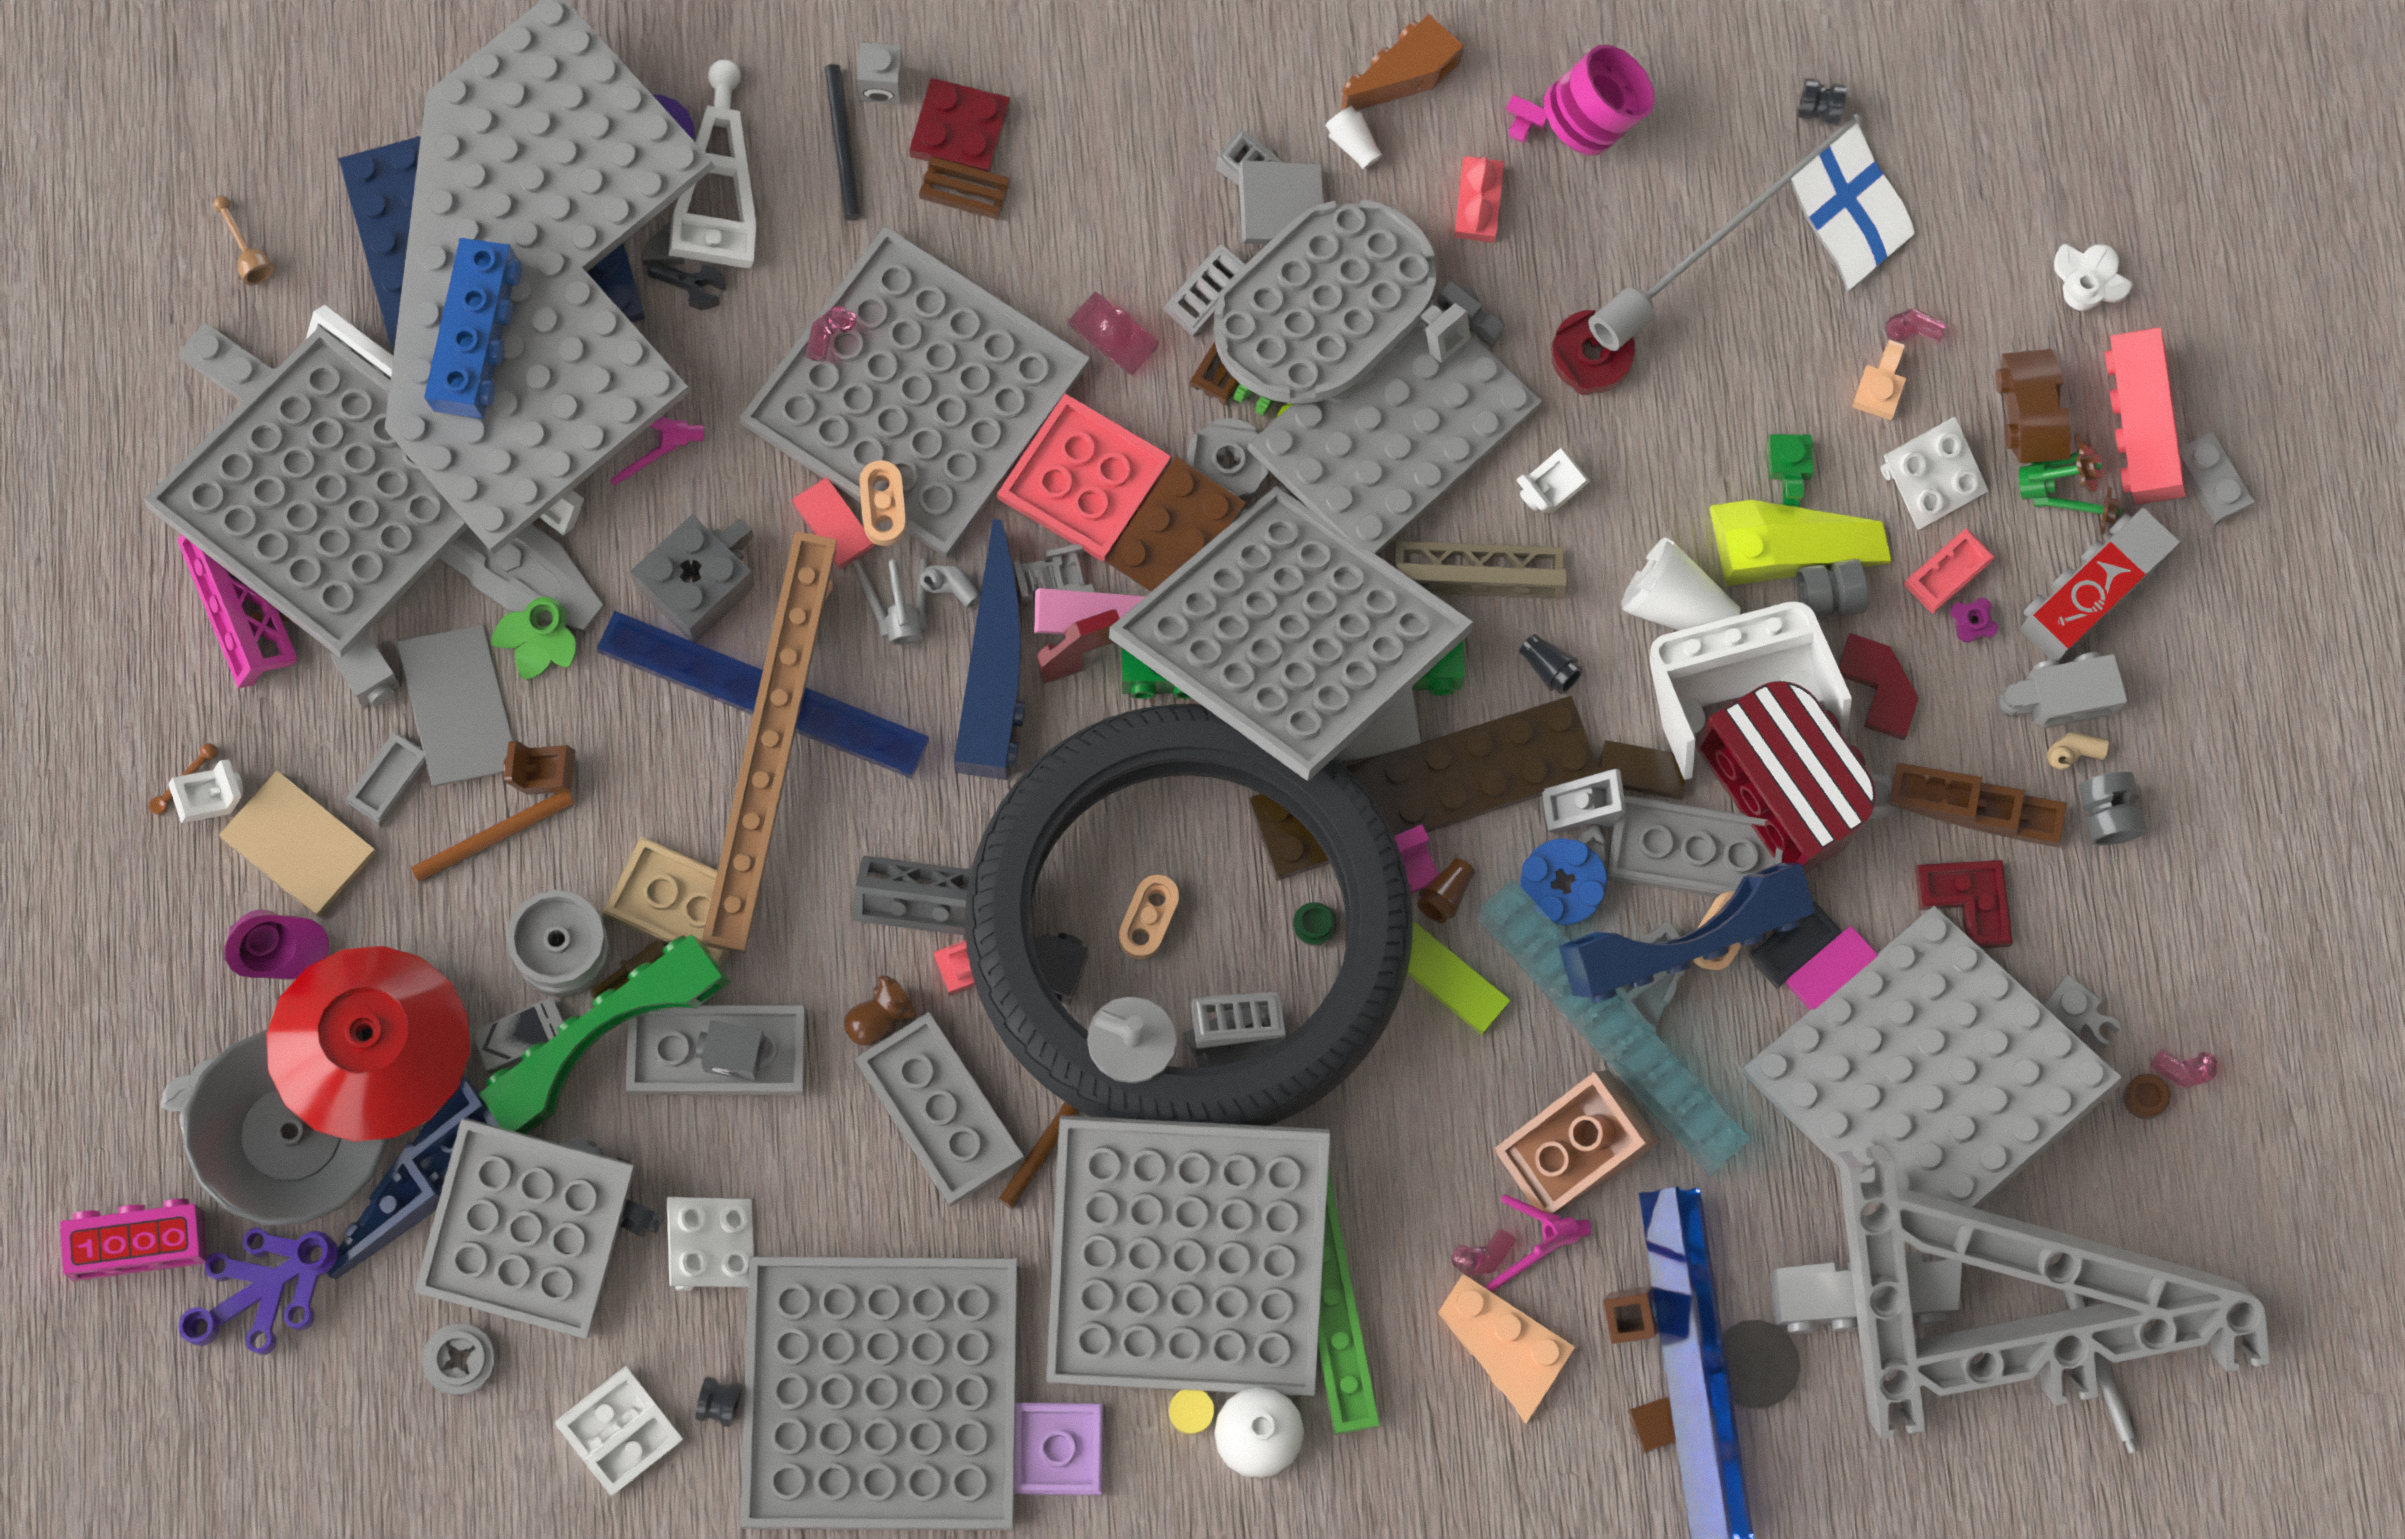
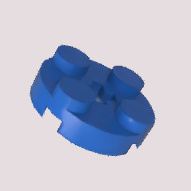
[1520,838,1608,926]

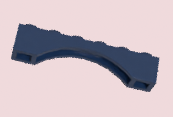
[1558,863,1816,1002]

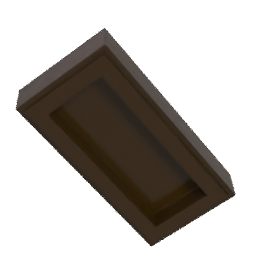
[1599,740,1685,800]

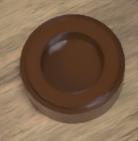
[2123,1074,2170,1119]

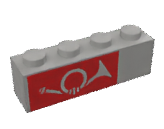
[2019,507,2180,661]

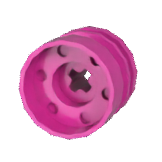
[1544,45,1655,156]

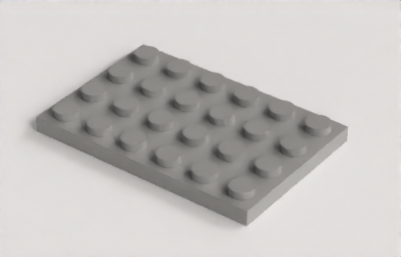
[1247,299,1542,555]

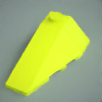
[1710,500,1891,587]

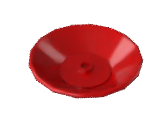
[266,946,471,1142]

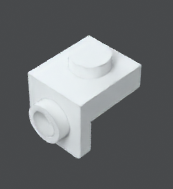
[1517,448,1590,514]
[168,759,243,823]

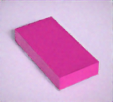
[1785,925,1878,1010]

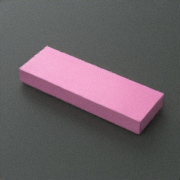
[1034,588,1146,635]

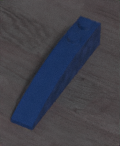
[954,519,1026,780]

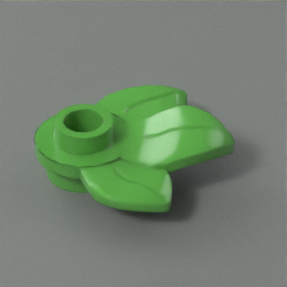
[491,597,577,680]

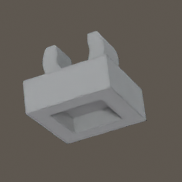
[1420,303,1471,363]

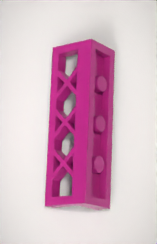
[177,534,298,688]

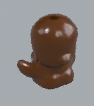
[844,975,916,1046]

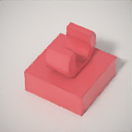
[933,940,975,996]

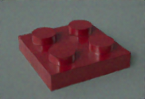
[909,78,1010,172]

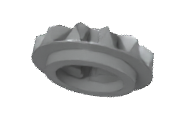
[422,1323,496,1396]

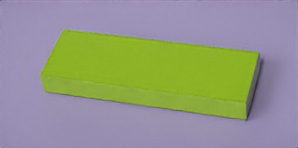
[1407,921,1511,1036]

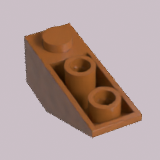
[1341,13,1464,111]

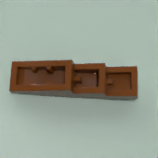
[1889,762,2067,848]

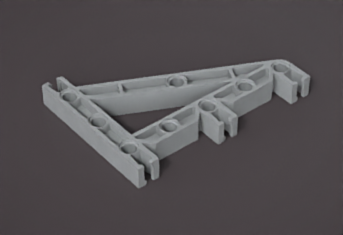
[1837,1145,2270,1439]

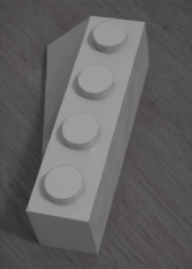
[1770,1253,1962,1334]

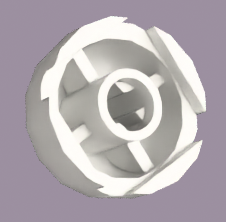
[1214,1387,1304,1478]

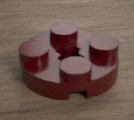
[1551,310,1635,395]

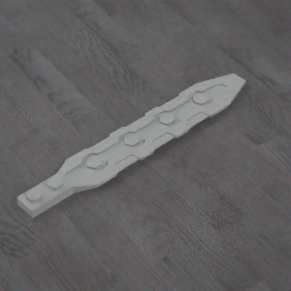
[178,322,604,632]

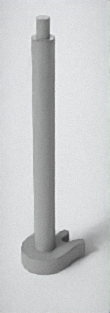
[2051,1287,2138,1453]

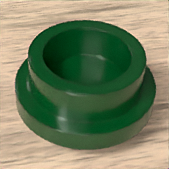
[1293,902,1336,946]

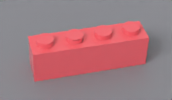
[2105,327,2186,505]

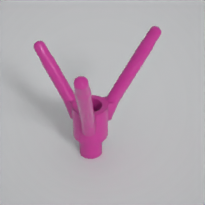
[610,417,704,485]
[1485,1194,1591,1292]

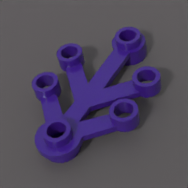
[178,1228,338,1355]

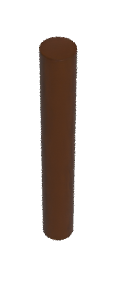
[998,1102,1080,1209]

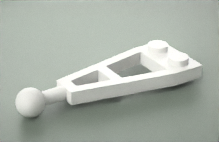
[668,60,756,269]

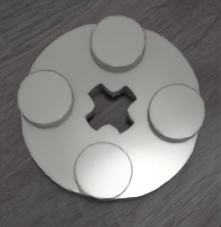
[1186,418,1269,500]

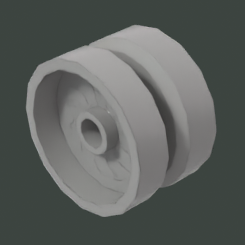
[507,890,611,998]

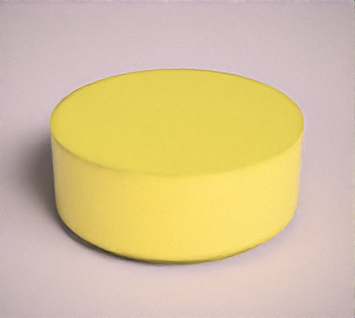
[1169,1389,1214,1435]

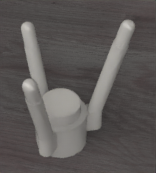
[853,557,928,645]

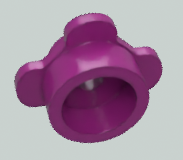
[1950,598,1998,643]

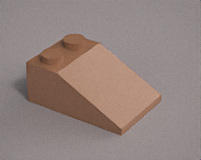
[1493,1071,1660,1214]

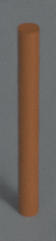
[411,792,575,882]

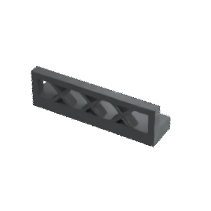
[853,856,971,935]

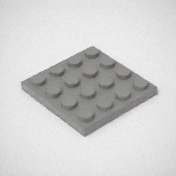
[414,1118,636,1339]

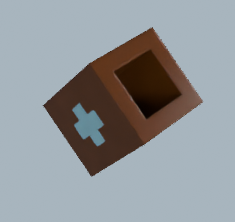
[1603,1285,1661,1344]

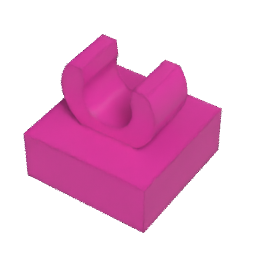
[1506,94,1549,143]

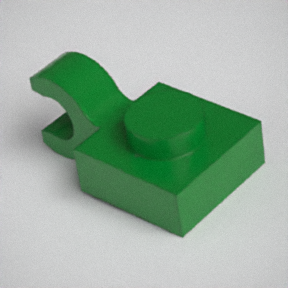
[1767,434,1813,507]

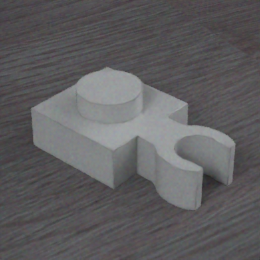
[2043,974,2121,1048]

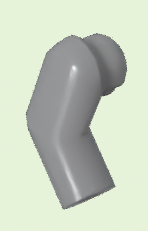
[919,565,981,609]

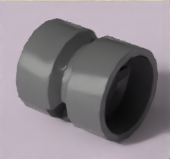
[1796,559,1868,620]
[2078,772,2147,846]

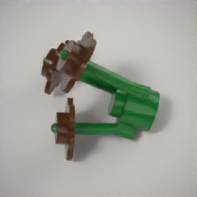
[2019,432,2121,535]

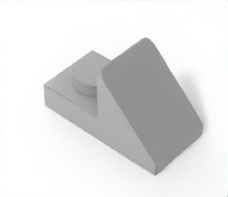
[1542,769,1626,834]

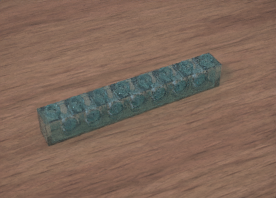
[1477,879,1750,1177]

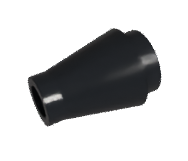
[1519,634,1583,694]

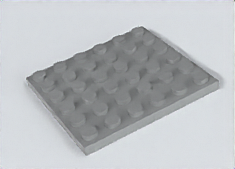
[739,226,1090,559]
[144,327,469,658]
[1109,486,1473,781]
[1743,906,2122,1209]
[1046,1115,1330,1396]
[740,1257,1017,1530]

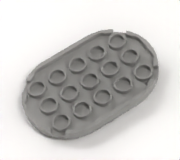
[1214,200,1436,403]

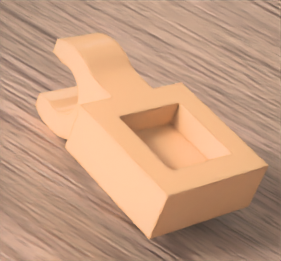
[1852,340,1906,420]

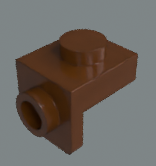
[503,741,576,795]

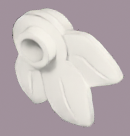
[2054,244,2132,311]

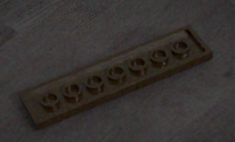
[1249,695,1601,881]

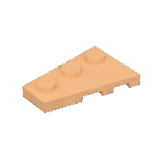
[1438,1274,1575,1423]

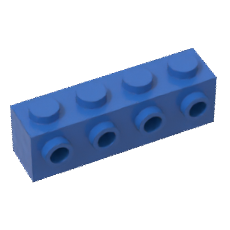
[424,238,522,419]

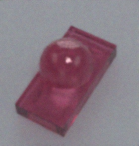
[1068,291,1159,376]

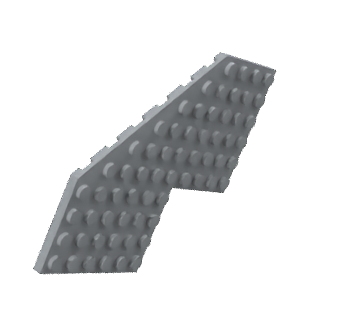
[385,0,715,555]

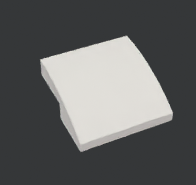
[554,1366,683,1496]

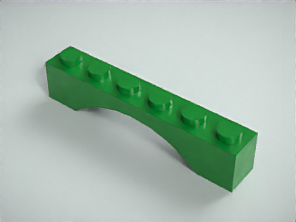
[478,934,731,1135]

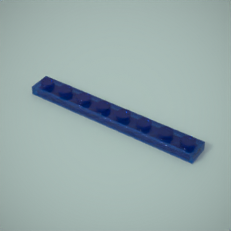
[597,610,929,779]

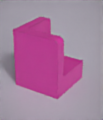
[1394,824,1439,894]

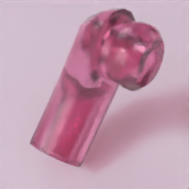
[806,305,856,362]
[1885,308,1948,342]
[1451,1228,1516,1276]

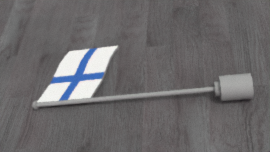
[1589,113,1915,351]

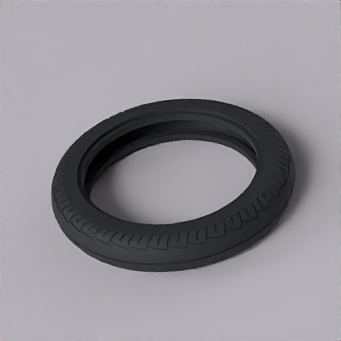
[965,704,1413,1126]

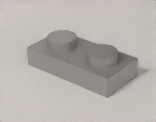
[2179,432,2254,525]

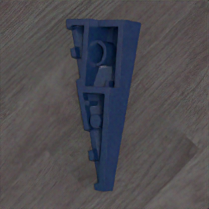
[327,1075,501,1279]

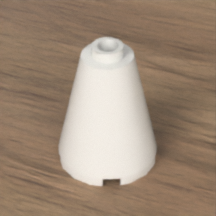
[1621,537,1741,631]

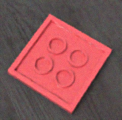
[997,393,1171,563]

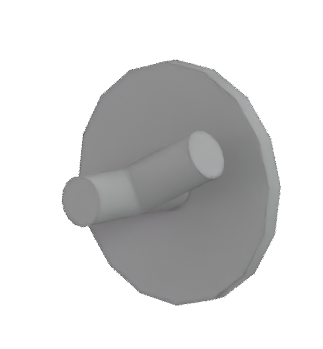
[1087,996,1177,1083]

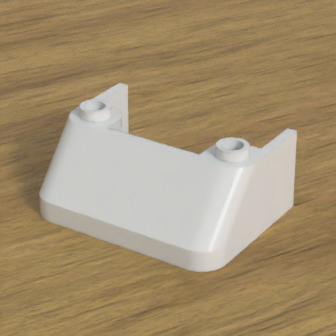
[1650,602,1852,780]

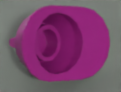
[224,909,329,979]

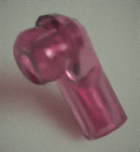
[2150,1049,2218,1088]

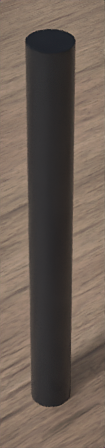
[824,64,861,221]

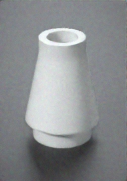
[1326,106,1382,170]

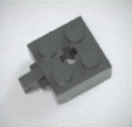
[630,514,755,644]

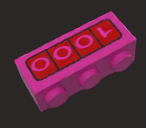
[59,1198,207,1281]

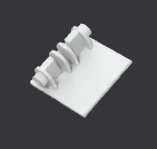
[1881,417,1989,530]
[667,1197,754,1291]

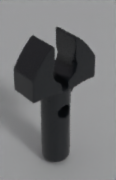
[647,261,726,310]

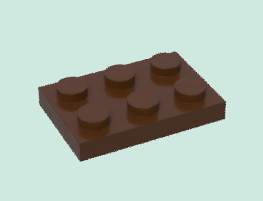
[1105,456,1247,592]

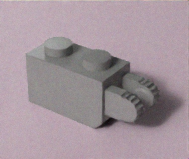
[1996,652,2127,728]

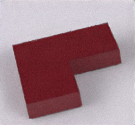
[1915,860,2013,948]

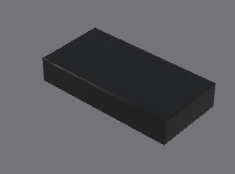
[1748,900,1842,989]

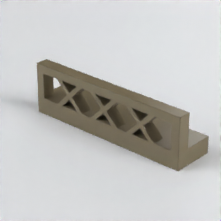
[1394,541,1567,599]

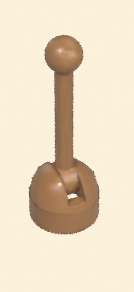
[213,196,274,285]

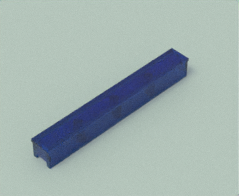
[1639,1186,1754,1539]

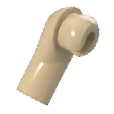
[2047,732,2109,770]

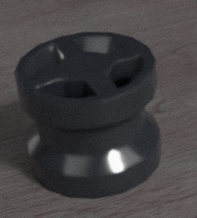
[695,1376,742,1428]

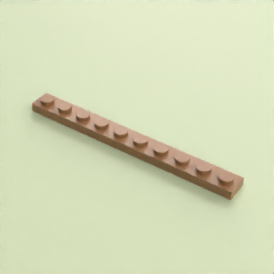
[702,531,838,954]

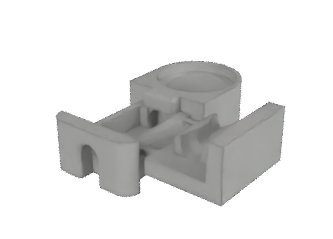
[1013,544,1094,604]

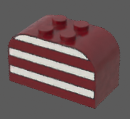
[1695,681,1876,874]

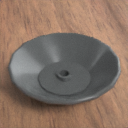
[184,1029,388,1225]

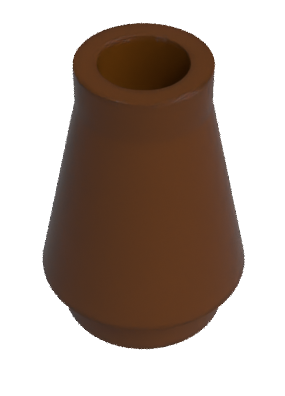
[1417,858,1475,923]

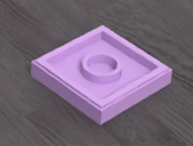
[1013,1403,1103,1496]

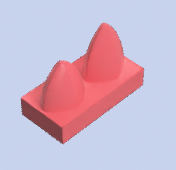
[1454,156,1504,243]

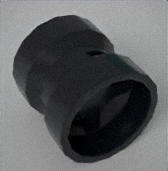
[1797,78,1847,126]

